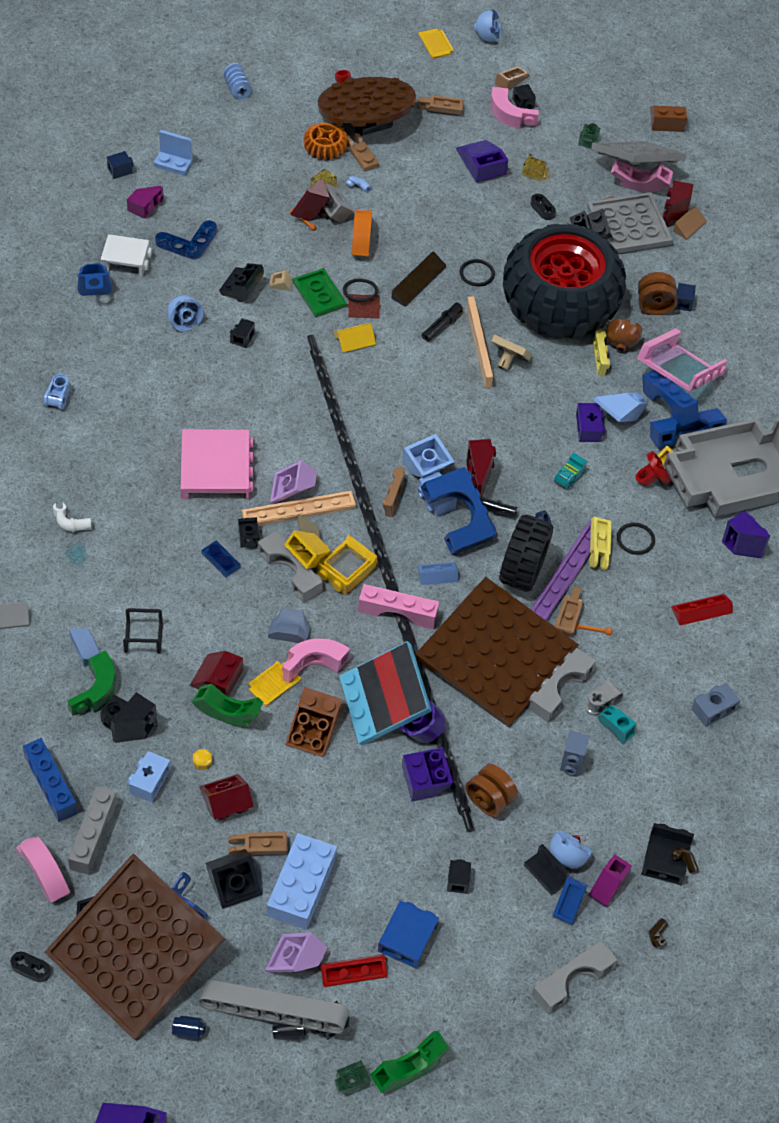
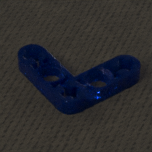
[155,220,217,260]

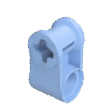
[43,374,70,410]

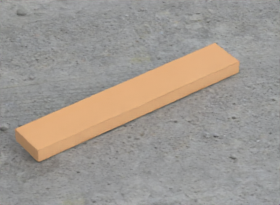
[466,296,493,388]
[242,491,356,526]

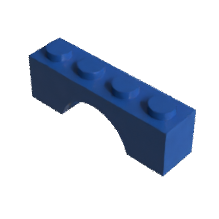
[642,370,698,426]
[650,408,727,449]

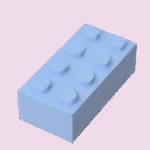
[267,833,337,930]

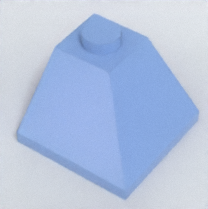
[594,392,648,422]

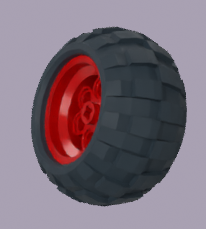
[503,224,626,339]

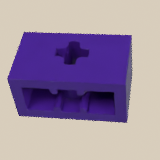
[576,403,605,442]

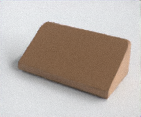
[673,206,707,240]

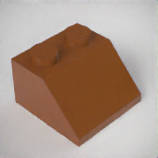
[650,105,687,132]

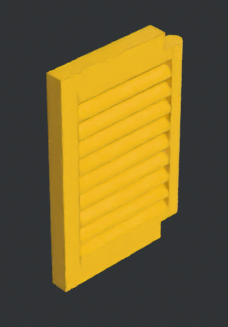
[418,28,454,59]
[248,661,301,707]

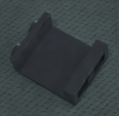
[641,823,694,886]

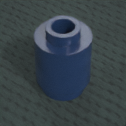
[172,1015,206,1041]

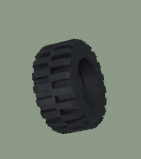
[499,514,554,592]

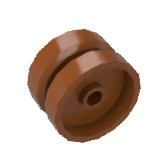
[638,272,678,315]
[465,763,518,817]

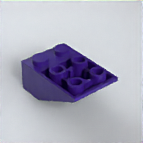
[456,140,508,183]
[95,1103,167,1123]

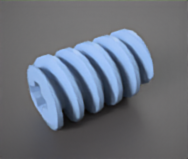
[223,63,252,99]

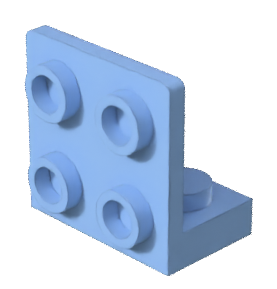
[154,130,192,176]

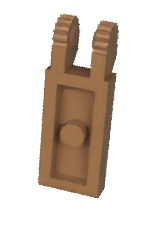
[347,133,379,172]
[382,467,405,517]
[228,832,287,855]

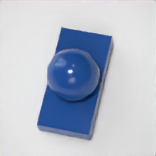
[552,876,588,924]

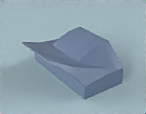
[268,608,310,643]

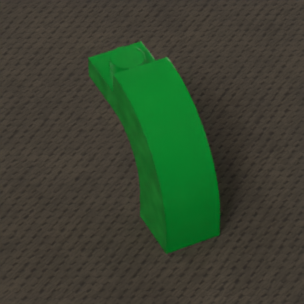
[67,650,115,716]
[191,684,264,727]
[370,1031,450,1093]

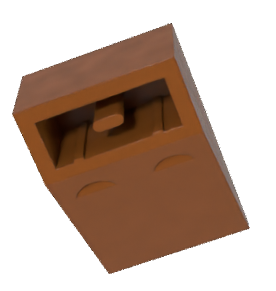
[285,687,345,757]

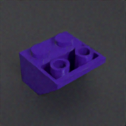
[722,510,771,559]
[402,747,453,802]

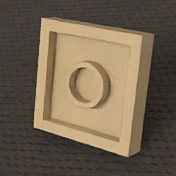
[491,335,532,370]

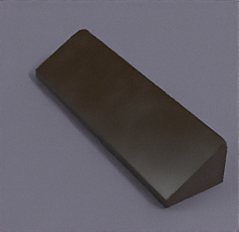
[391,251,446,307]

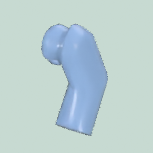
[346,176,372,193]

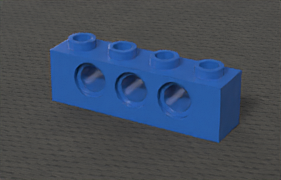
[23,738,78,822]

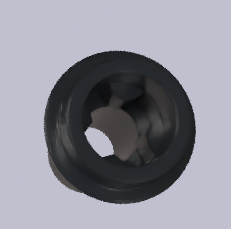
[272,1024,306,1041]

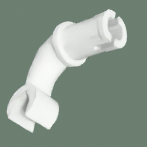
[53,503,91,533]

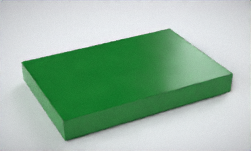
[293,268,347,318]

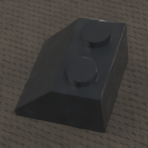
[111,692,158,743]
[205,849,262,909]

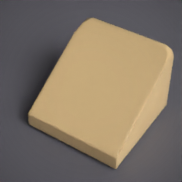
[269,270,292,290]

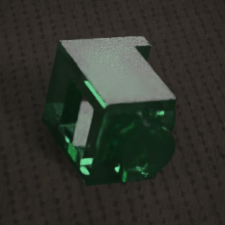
[578,123,601,149]
[334,1060,371,1097]

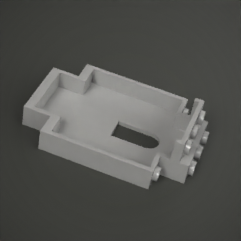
[664,418,779,517]

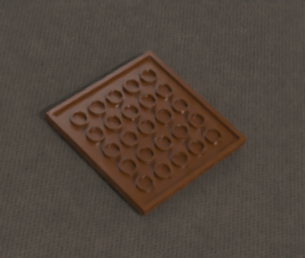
[415,576,579,727]
[44,853,226,1040]

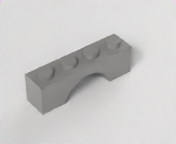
[258,531,323,603]
[529,648,596,723]
[68,787,117,875]
[532,941,617,1015]

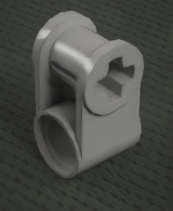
[585,680,623,715]

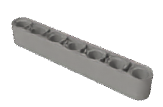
[199,980,349,1034]

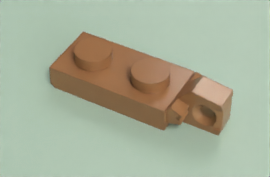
[417,95,463,115]
[555,587,583,637]

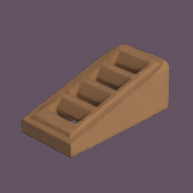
[495,66,529,90]

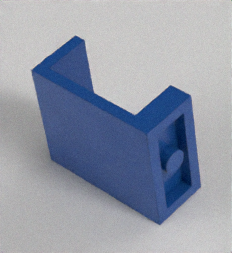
[378,900,439,969]

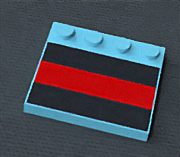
[339,641,432,745]

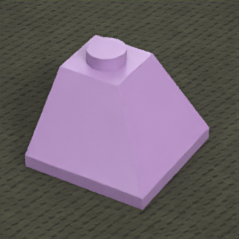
[270,460,317,504]
[265,933,327,973]

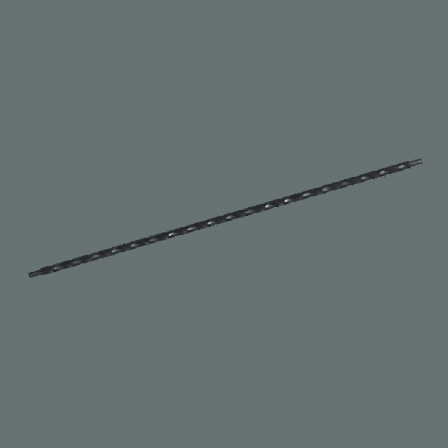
[307,334,474,832]

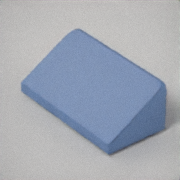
[417,562,458,585]
[69,628,100,667]

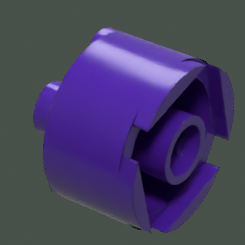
[400,700,446,744]

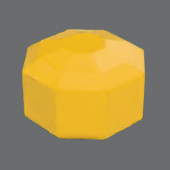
[193,749,212,770]

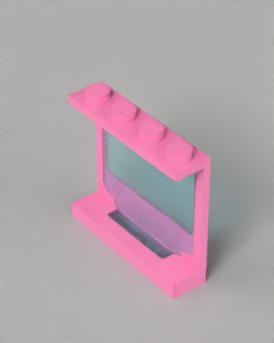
[637,328,728,392]

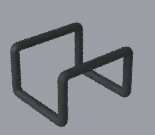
[123,608,163,654]

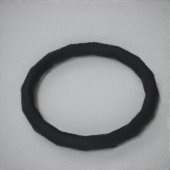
[459,259,495,286]
[343,278,379,302]
[617,522,655,555]

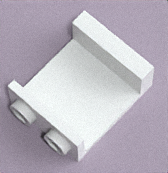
[101,234,152,277]

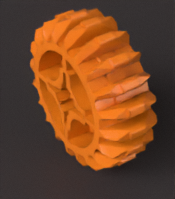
[303,121,348,161]

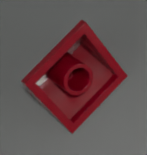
[290,179,330,221]

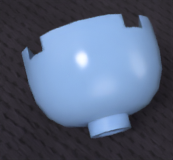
[474,9,501,42]
[167,295,203,332]
[549,831,592,869]

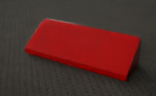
[671,594,733,626]
[319,954,388,987]

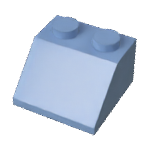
[402,434,455,478]

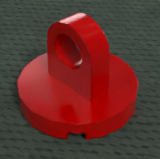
[635,451,672,486]

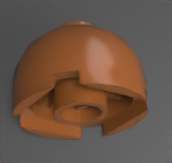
[606,319,642,351]

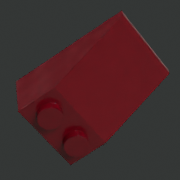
[466,439,496,498]

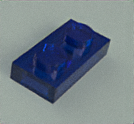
[201,540,241,578]

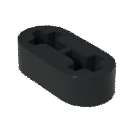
[530,193,556,220]
[10,951,50,982]

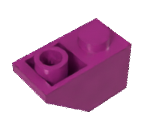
[127,186,164,219]
[588,854,632,907]

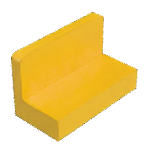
[334,323,376,352]

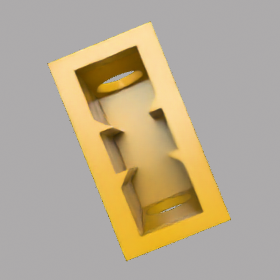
[284,530,331,569]

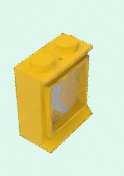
[317,535,377,595]

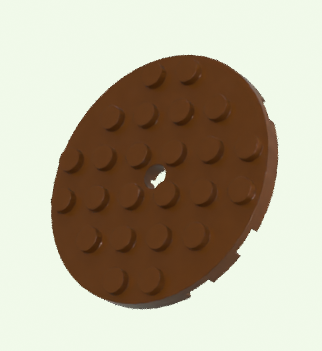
[318,77,416,127]

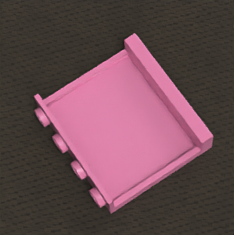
[181,429,253,500]

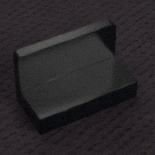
[524,844,570,896]

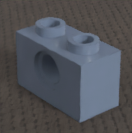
[691,683,741,727]
[560,731,590,776]

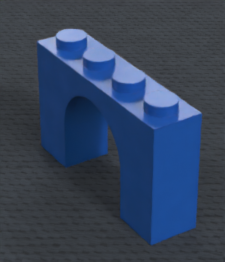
[421,467,496,555]

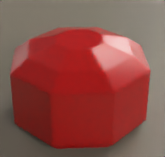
[335,70,351,83]

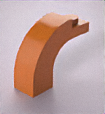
[351,209,372,256]

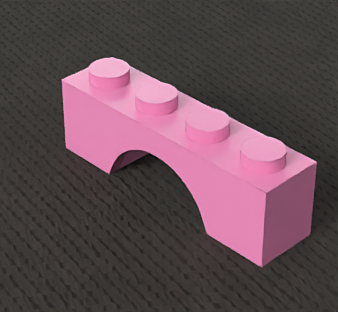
[358,584,439,629]

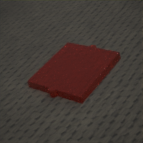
[347,294,381,319]

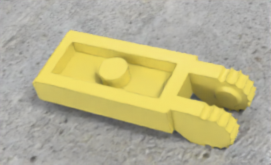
[593,329,610,376]
[589,517,611,570]

